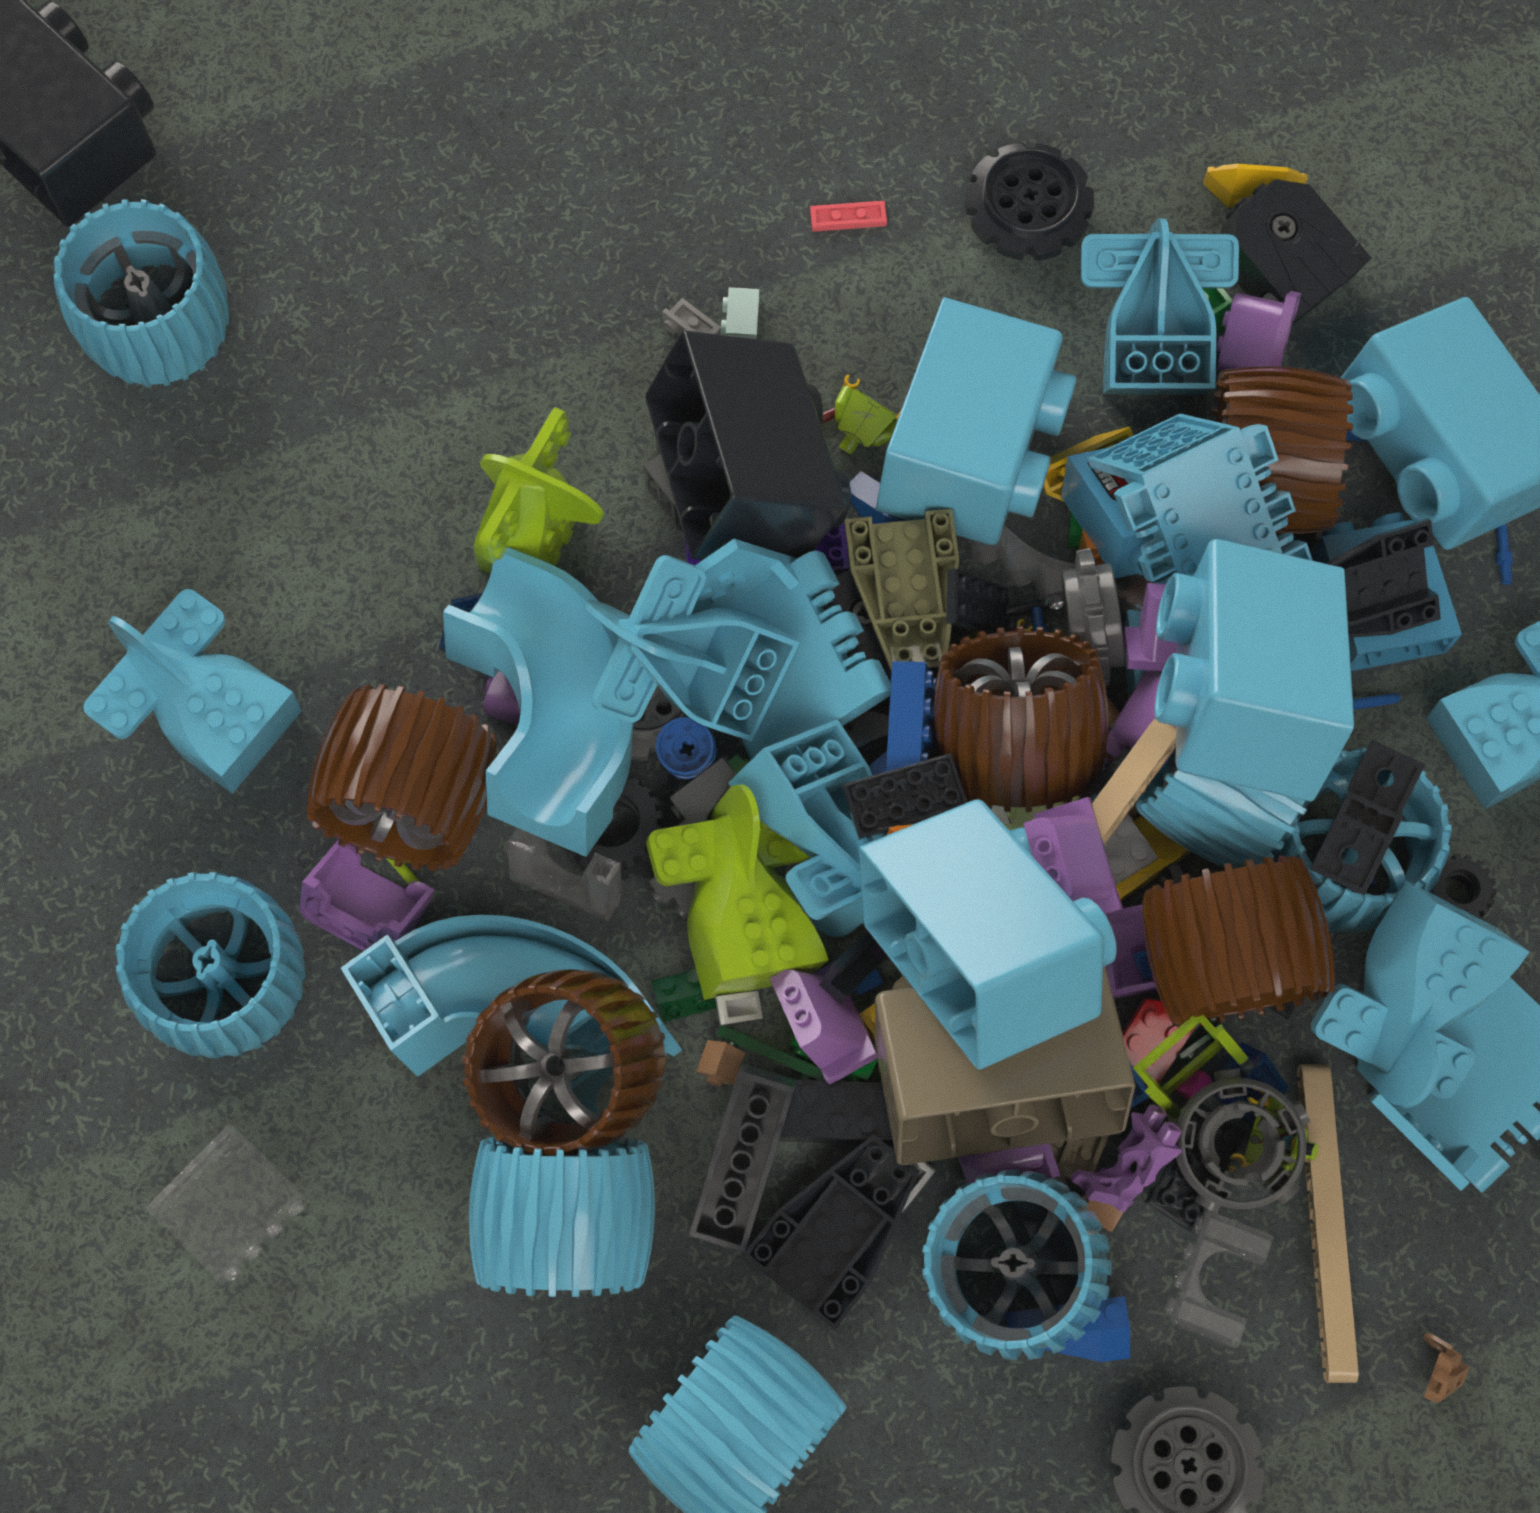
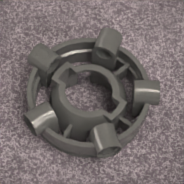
[1166,1068,1310,1213]

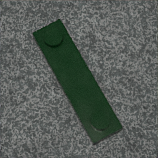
[717,1025,824,1081]

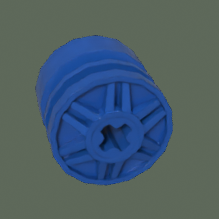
[655,717,718,780]

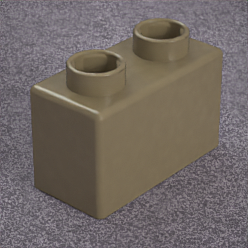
[875,967,1135,1165]

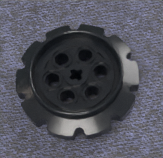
[965,143,1094,261]

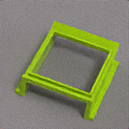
[1133,1015,1248,1118]

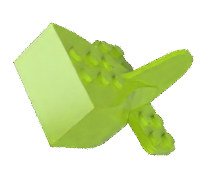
[473,407,604,574]
[646,784,829,1000]

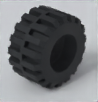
[1429,854,1497,919]

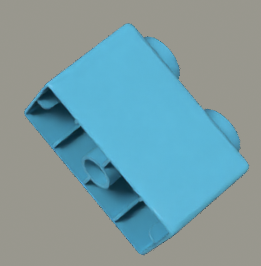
[875,297,1077,545]
[1341,297,1540,550]
[1154,539,1354,802]
[859,799,1117,1070]

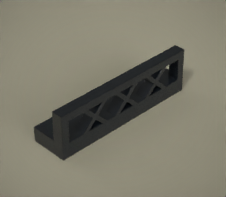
[819,931,889,1003]

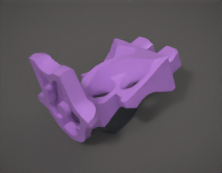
[1070,1105,1182,1212]

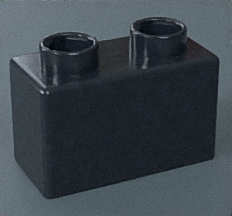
[0,0,156,227]
[645,330,851,560]

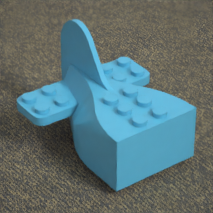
[1081,218,1239,395]
[584,555,800,742]
[83,589,302,794]
[1426,621,1540,810]
[728,719,887,937]
[1311,881,1529,1108]

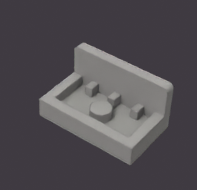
[662,298,721,336]

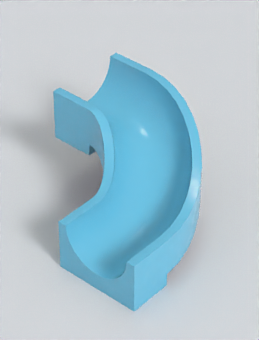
[443,547,633,857]
[341,915,682,1113]

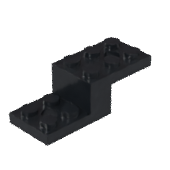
[1310,740,1426,895]

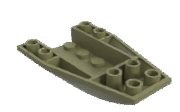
[844,509,959,672]

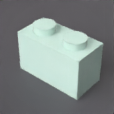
[721,288,759,339]

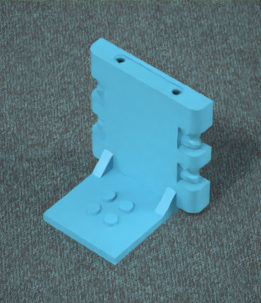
[1087,414,1313,584]
[691,539,891,760]
[1355,978,1540,1193]

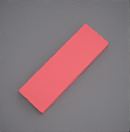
[810,201,887,232]

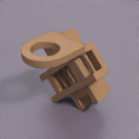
[1423,1333,1469,1403]

